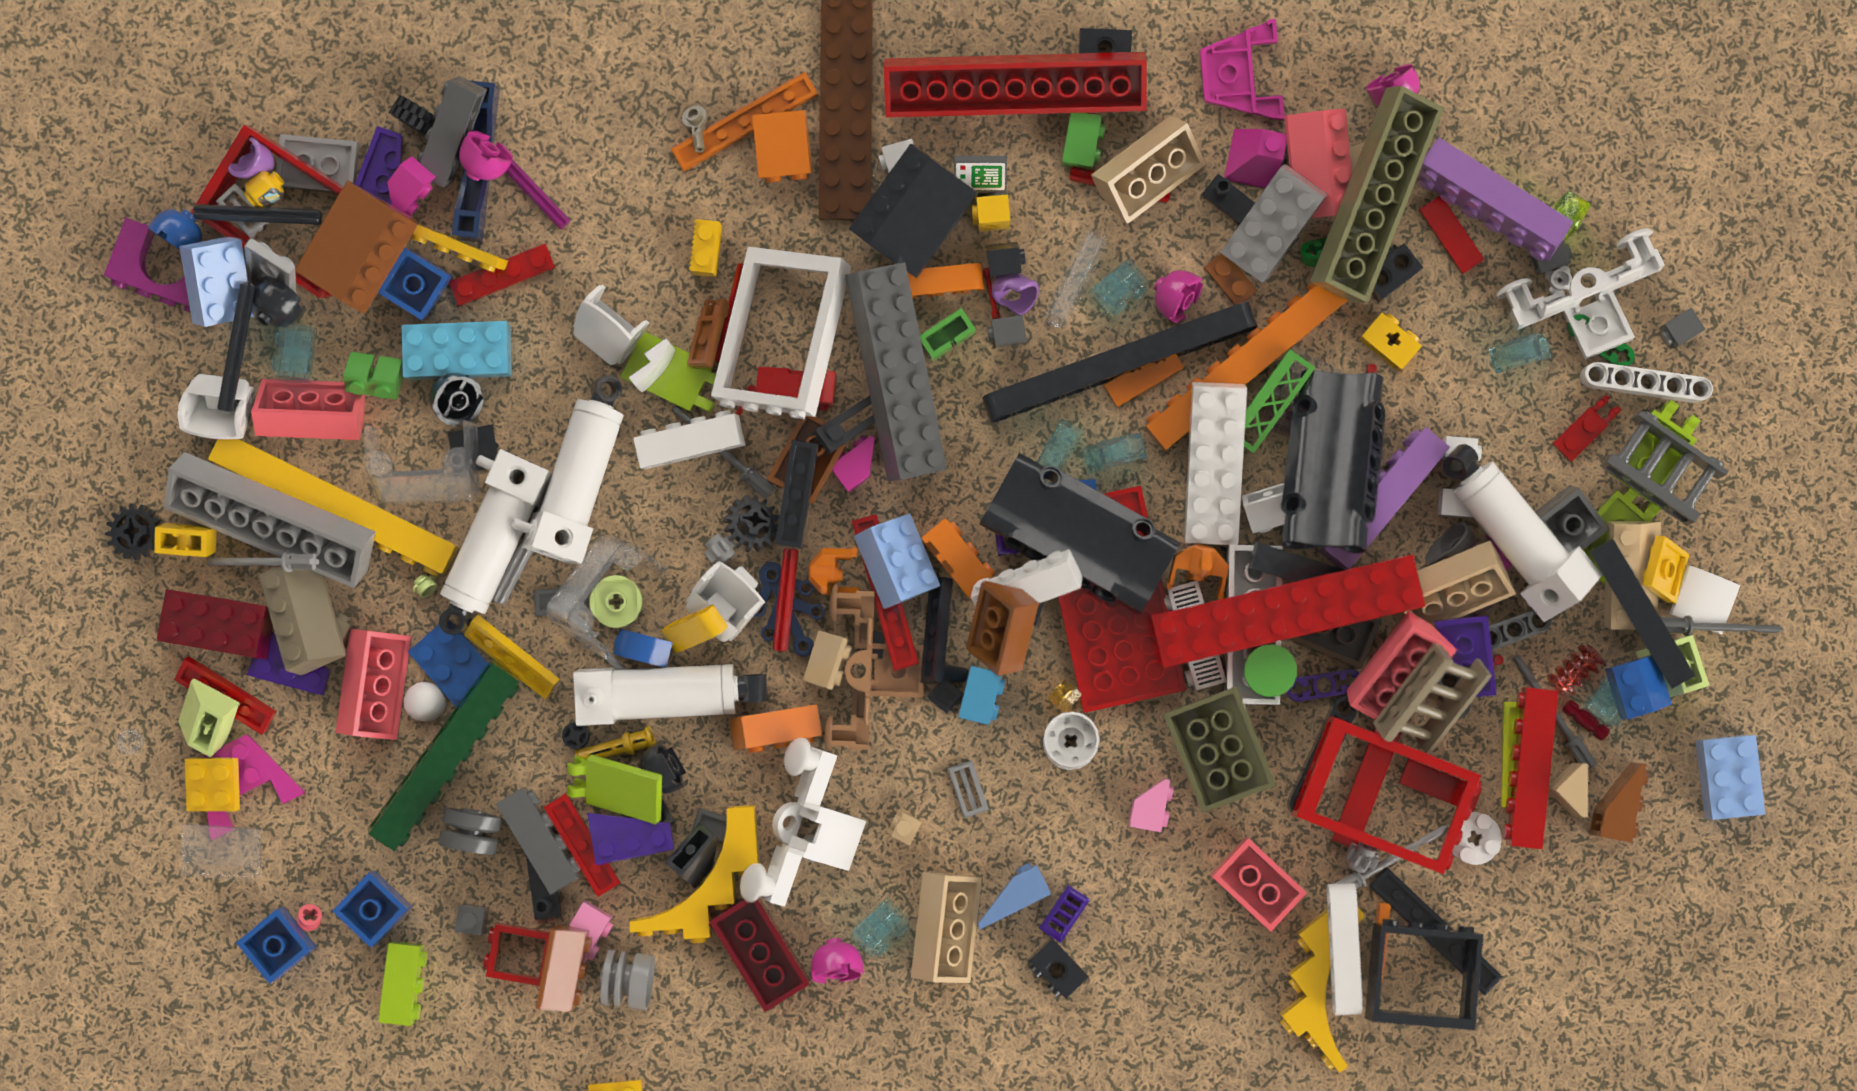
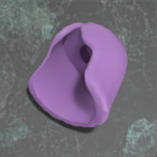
[228,138,275,179]
[992,273,1039,316]

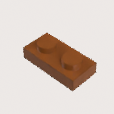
[1204,253,1258,305]

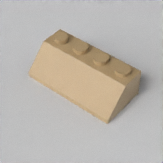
[1091,116,1206,224]
[1604,521,1661,630]
[1404,541,1516,628]
[911,872,982,983]

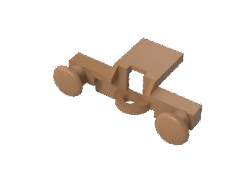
[824,583,924,754]

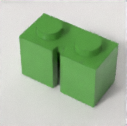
[1061,113,1106,170]
[920,308,976,362]
[343,352,404,400]

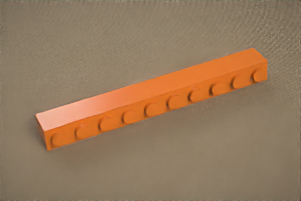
[1145,283,1348,452]

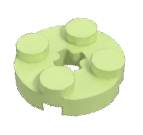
[590,575,643,628]

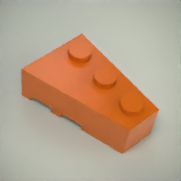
[921,518,996,601]
[729,704,822,753]

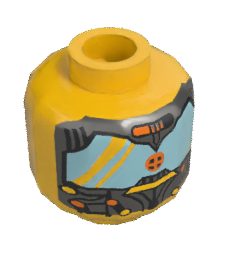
[244,171,284,207]

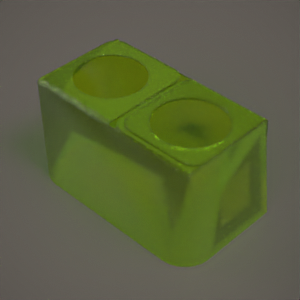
[1552,190,1591,240]

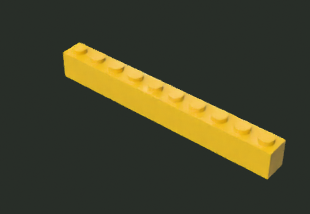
[208,439,459,577]

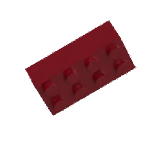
[156,589,273,659]
[709,897,812,1012]

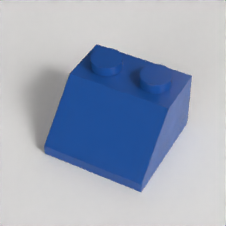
[1605,655,1672,720]

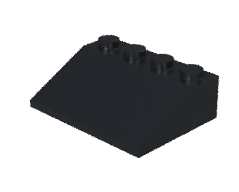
[849,143,979,278]

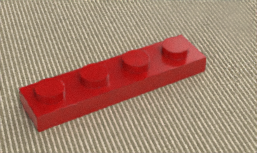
[449,243,556,307]
[174,656,277,735]
[544,793,621,897]

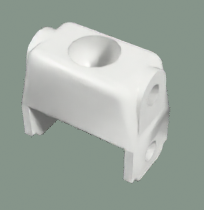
[573,285,649,365]
[177,374,254,439]
[686,561,765,642]

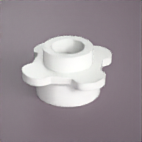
[1545,266,1572,294]

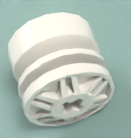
[1043,712,1099,770]

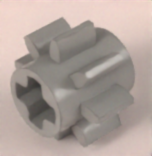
[704,533,736,564]
[1346,842,1380,873]

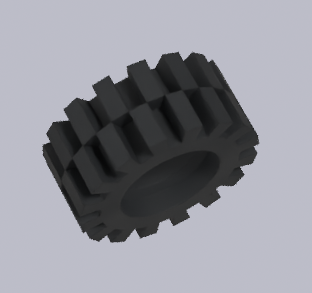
[388,95,435,136]

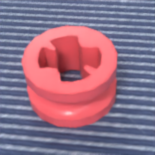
[296,904,322,931]

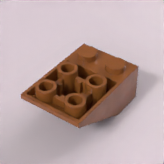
[1589,762,1649,843]

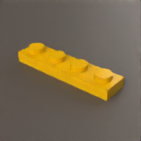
[411,224,508,272]
[464,615,560,700]

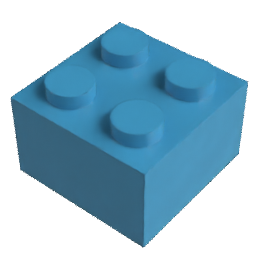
[958,666,1006,725]

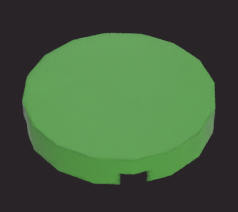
[1244,645,1297,697]

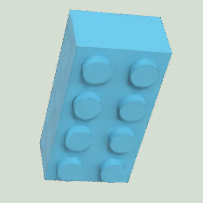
[402,321,512,380]

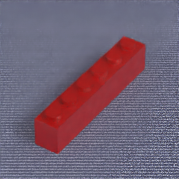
[1503,687,1559,850]

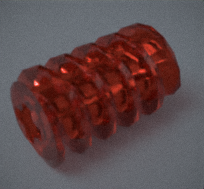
[1547,644,1607,699]

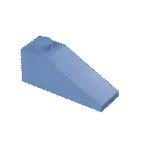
[978,862,1051,929]

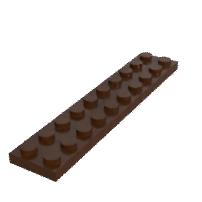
[818,0,873,220]

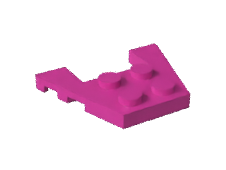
[1199,19,1285,121]
[201,734,305,840]

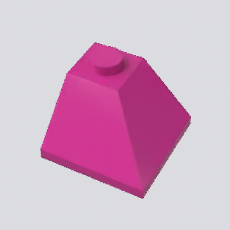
[1224,129,1287,189]

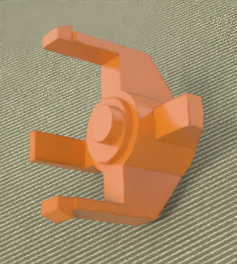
[1165,544,1229,599]
[809,547,860,596]

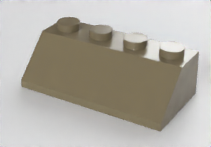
[259,566,347,676]

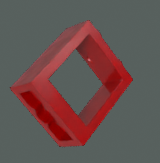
[483,922,550,986]

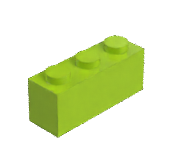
[378,941,427,1026]

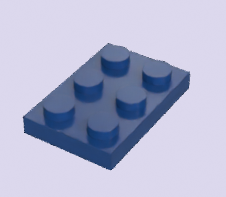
[408,619,488,707]

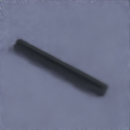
[193,204,322,225]
[217,283,256,412]

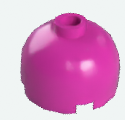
[1366,64,1420,107]
[459,131,513,181]
[1154,270,1203,324]
[811,938,864,984]

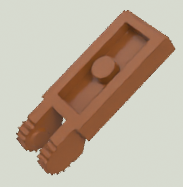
[687,298,729,368]

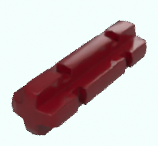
[1562,700,1610,740]

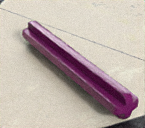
[506,160,570,229]

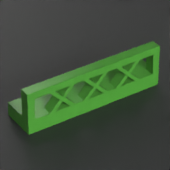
[1244,349,1316,453]

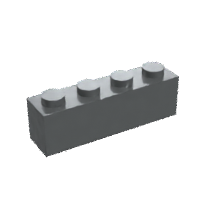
[417,76,487,187]
[496,787,581,895]

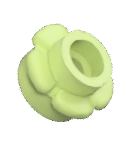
[413,574,438,598]

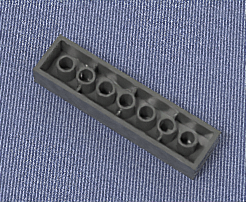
[845,263,947,481]

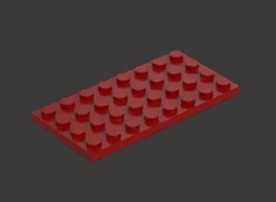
[1058,485,1187,713]

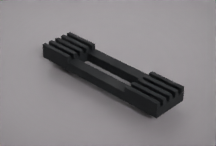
[812,395,875,455]

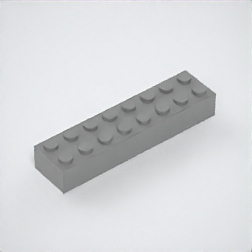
[164,452,376,588]

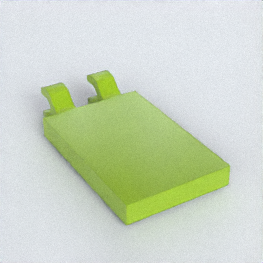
[620,332,716,413]
[1609,399,1701,504]
[1583,487,1661,584]
[567,754,662,824]

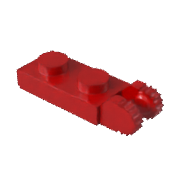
[1552,394,1622,462]

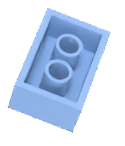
[179,237,254,327]
[854,513,940,609]
[1695,735,1765,820]

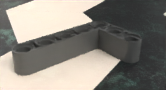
[1437,610,1552,718]

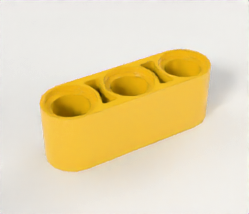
[661,604,728,654]

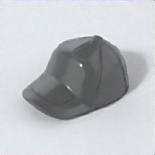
[1425,522,1475,566]

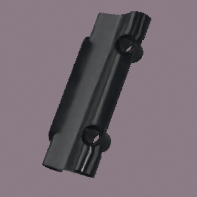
[1281,370,1385,554]
[979,452,1181,614]

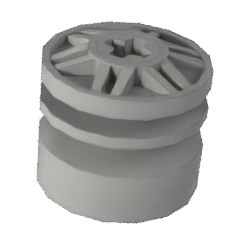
[599,949,655,1011]

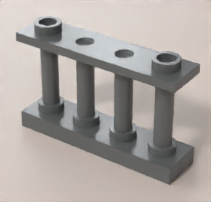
[1600,411,1729,526]

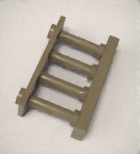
[1373,643,1492,755]

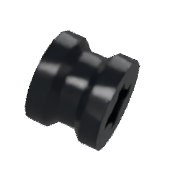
[562,722,590,749]

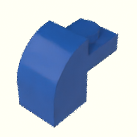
[613,629,673,668]

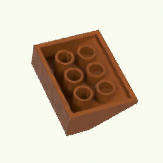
[295,180,418,314]

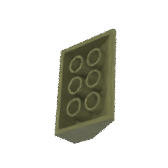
[1163,686,1277,813]

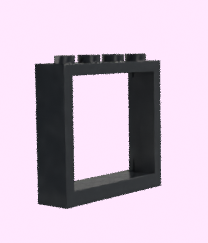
[1365,919,1484,1030]

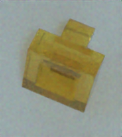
[1047,679,1082,713]

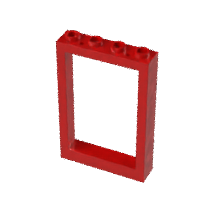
[190,125,343,299]
[1291,716,1482,875]

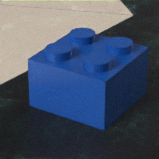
[378,248,453,320]
[332,871,413,948]
[236,907,317,984]

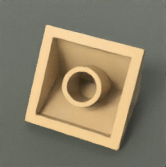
[1549,763,1588,817]

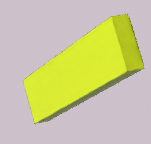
[1501,702,1520,807]

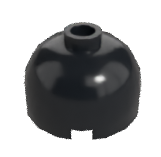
[252,276,305,327]
[429,373,484,426]
[639,740,688,794]

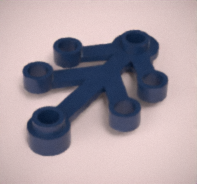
[754,562,825,657]

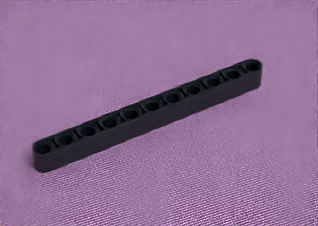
[982,302,1258,423]

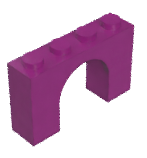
[103,217,191,313]

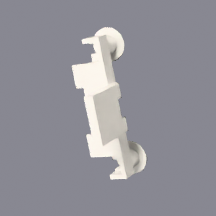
[1496,228,1665,360]
[740,738,866,906]

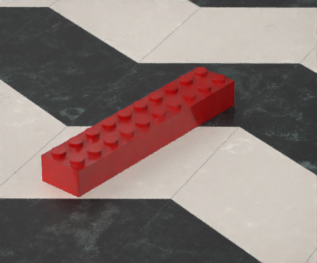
[883,52,1147,118]
[1151,554,1426,668]

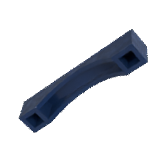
[452,80,500,243]

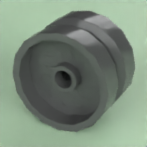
[438,807,502,855]

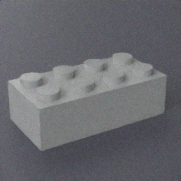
[1220,164,1328,283]

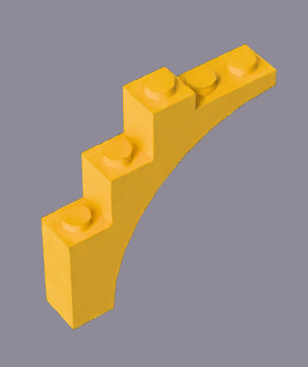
[629,805,760,943]
[1279,906,1366,1073]

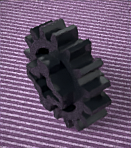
[723,495,779,552]
[105,503,162,560]

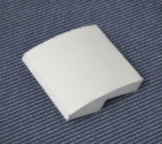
[629,339,676,392]
[1669,565,1740,634]

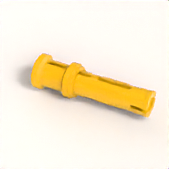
[575,726,656,759]

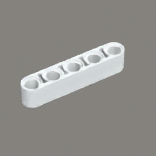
[1580,362,1713,403]
[1327,883,1362,1015]

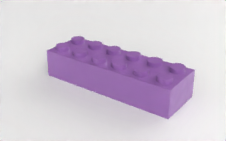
[1416,137,1574,262]
[1318,427,1450,570]

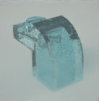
[1488,333,1552,374]
[1082,433,1148,474]

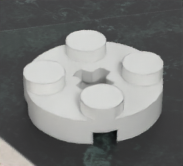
[1452,812,1501,865]

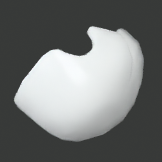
[404,682,447,721]

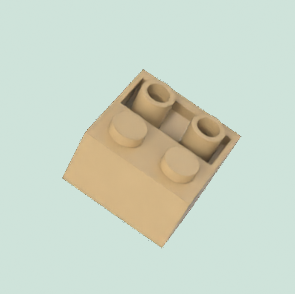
[803,630,852,690]

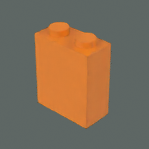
[752,110,813,183]

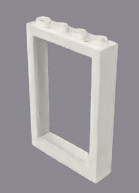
[711,247,851,419]

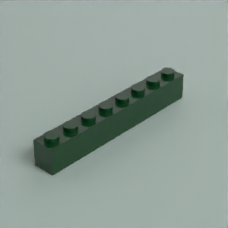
[368,659,520,852]

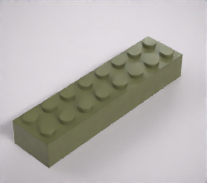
[1310,86,1444,303]

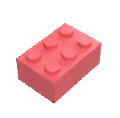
[1210,837,1307,932]

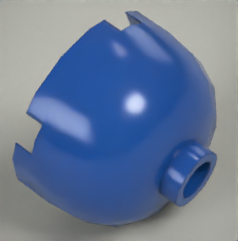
[147,209,202,250]

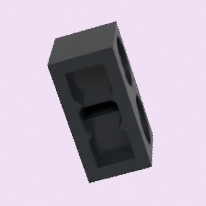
[1372,243,1424,303]

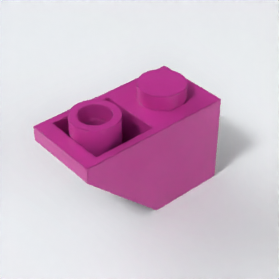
[387,156,436,216]
[832,435,875,493]

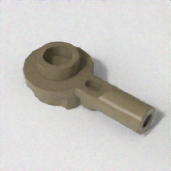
[682,105,708,153]

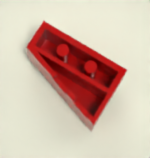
[756,366,837,412]

